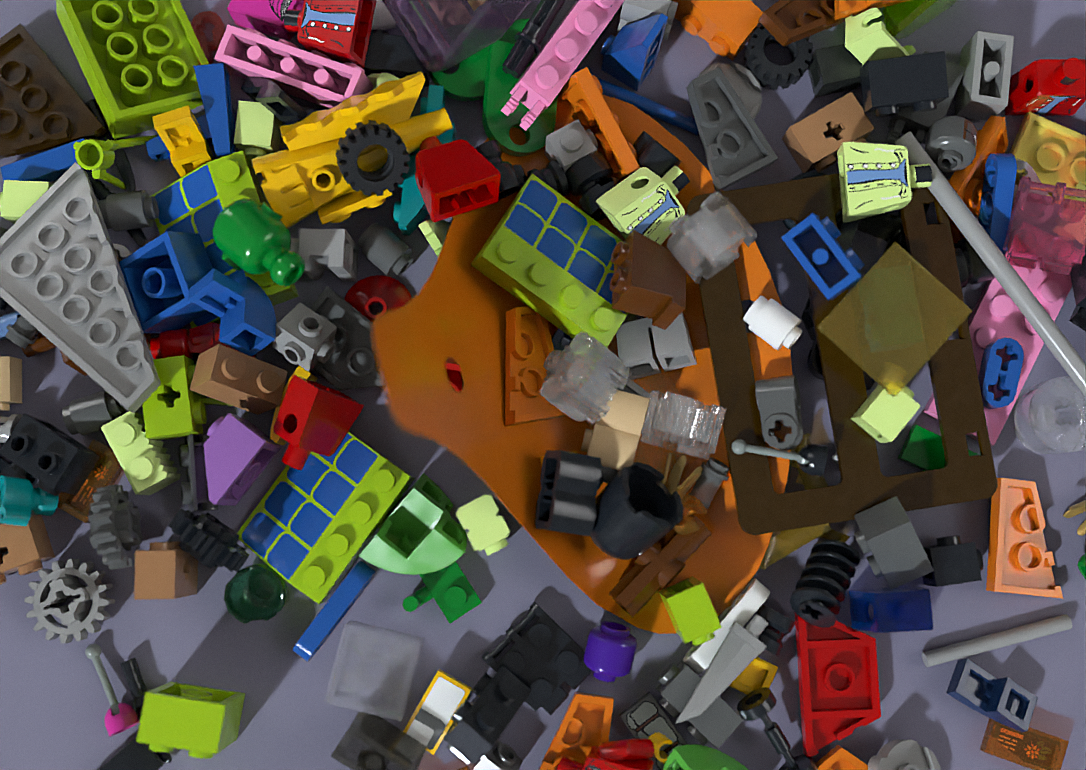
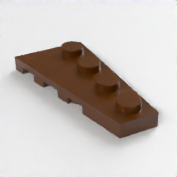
[758,0,858,47]

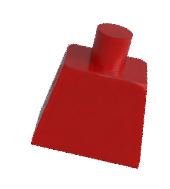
[415,136,501,222]
[273,374,364,470]

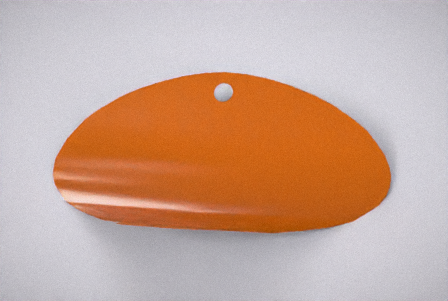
[373,95,793,634]

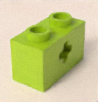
[142,355,207,441]
[659,576,722,645]

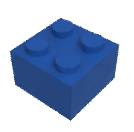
[119,231,213,333]

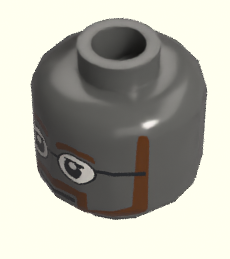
[925,116,977,172]

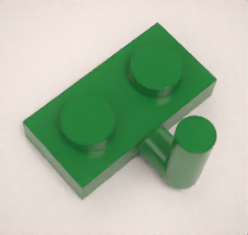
[403,561,482,623]

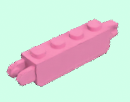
[501,0,624,131]

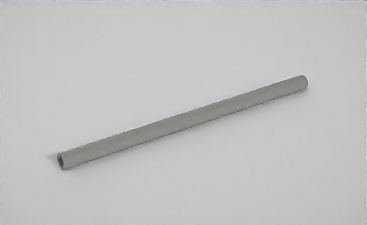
[894,131,1086,397]

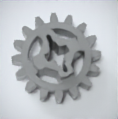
[24,558,115,644]

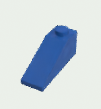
[600,13,669,92]

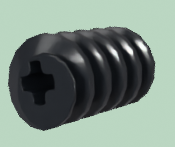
[790,539,861,628]

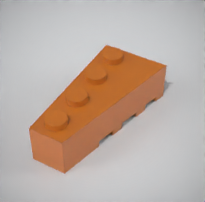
[672,0,763,61]

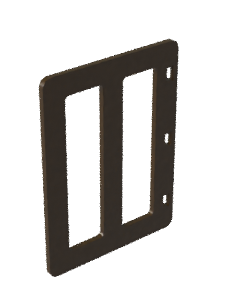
[687,164,998,535]

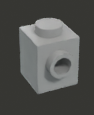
[545,119,598,173]

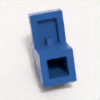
[188,269,276,357]

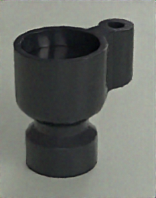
[629,131,682,178]
[475,140,528,200]

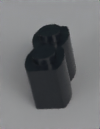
[535,450,604,536]

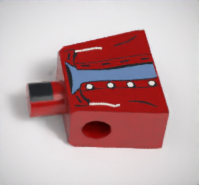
[284,0,377,68]
[1005,58,1086,116]

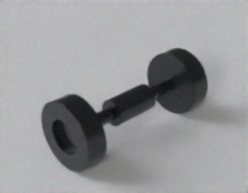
[737,687,818,770]

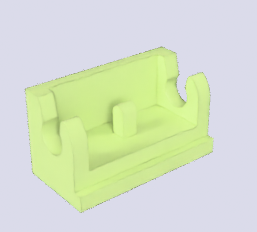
[845,8,917,65]

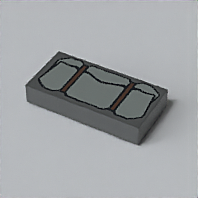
[619,692,687,770]

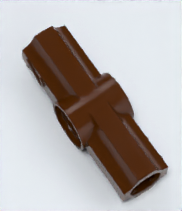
[609,511,711,617]

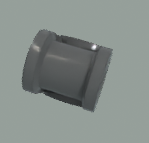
[755,375,803,451]

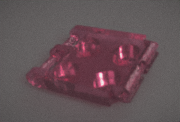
[1002,176,1086,275]

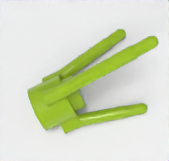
[73,135,157,190]

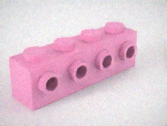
[214,24,373,109]

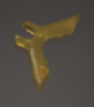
[759,433,850,570]

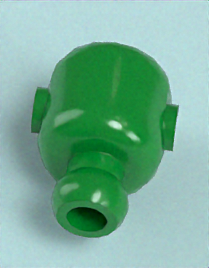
[212,198,305,286]

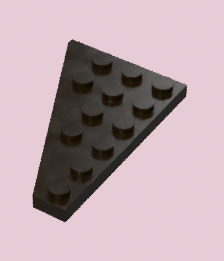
[0,24,108,159]

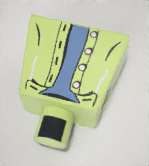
[837,142,932,222]
[596,165,690,245]

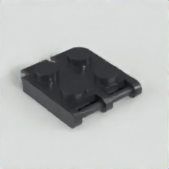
[481,601,592,716]

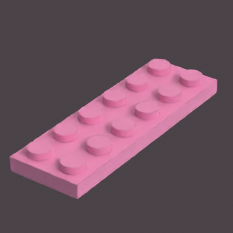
[923,220,1086,446]

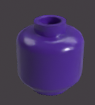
[584,621,637,682]

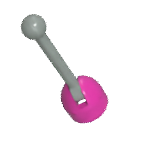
[85,644,140,737]

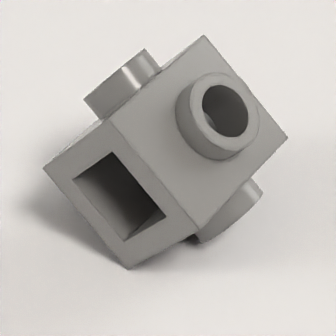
[272,303,337,372]

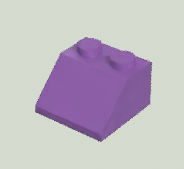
[204,413,282,506]

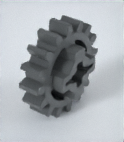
[88,484,143,570]

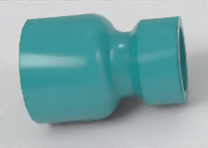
[0,475,59,526]

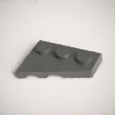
[686,67,778,192]

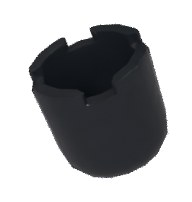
[590,462,684,560]

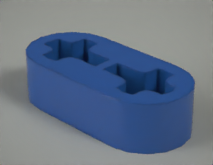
[978,338,1024,409]

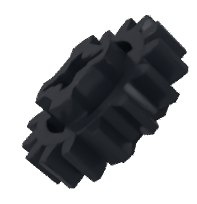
[168,508,249,572]

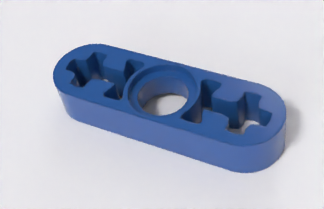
[978,153,1017,256]
[292,560,376,662]

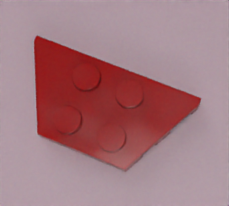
[795,613,881,757]

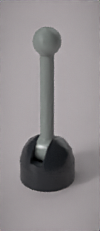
[732,439,828,477]

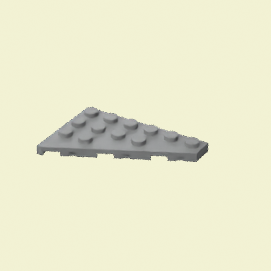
[0,162,161,413]

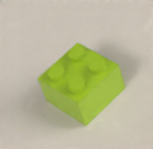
[136,681,245,759]

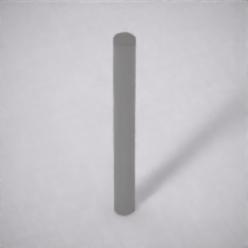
[922,614,1072,667]

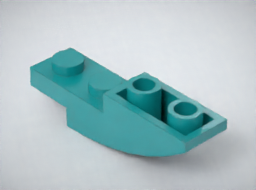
[393,85,457,236]

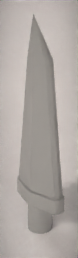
[675,614,769,724]

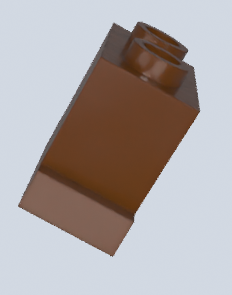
[610,230,686,330]

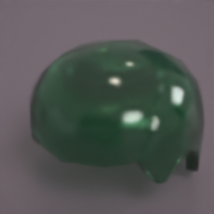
[223,563,288,624]

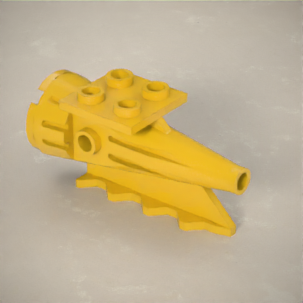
[252,71,453,228]

